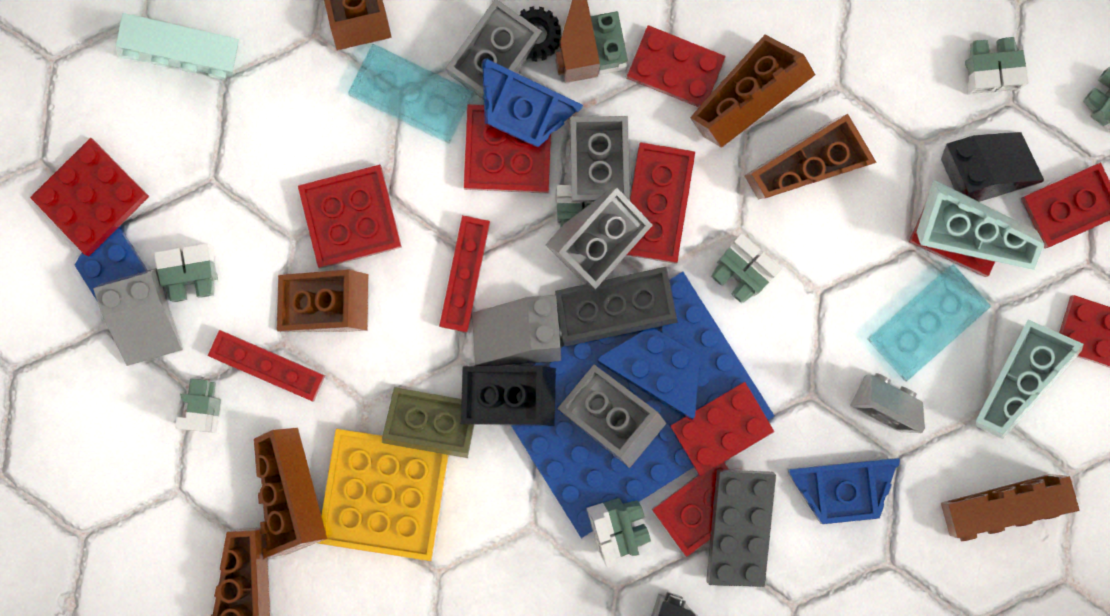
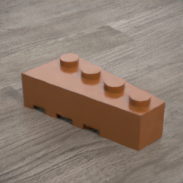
[690,34,816,148]
[744,114,877,200]
[254,428,327,559]
[941,474,1080,541]
[210,527,270,616]

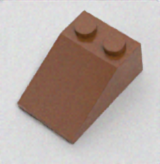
[324,0,392,50]
[555,0,600,83]
[277,269,369,332]

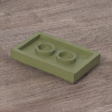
[382,387,475,458]

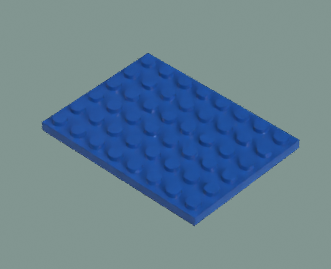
[511,272,775,539]

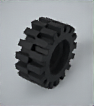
[520,6,561,62]

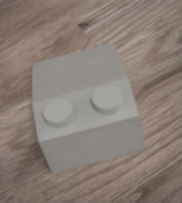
[446,0,542,100]
[570,116,630,202]
[546,186,653,289]
[93,268,183,366]
[472,295,561,366]
[557,365,666,468]
[850,373,925,433]

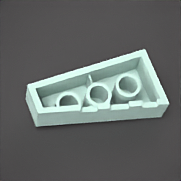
[116,13,239,79]
[917,180,1044,270]
[975,319,1083,439]

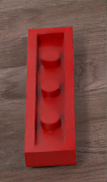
[439,215,490,333]
[208,330,326,402]

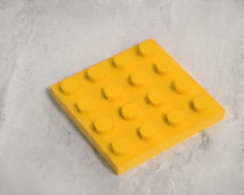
[317,429,449,561]

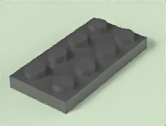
[555,267,678,347]
[706,469,776,587]

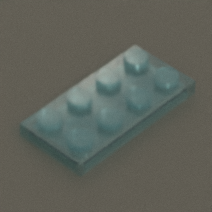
[348,44,474,144]
[867,264,991,381]

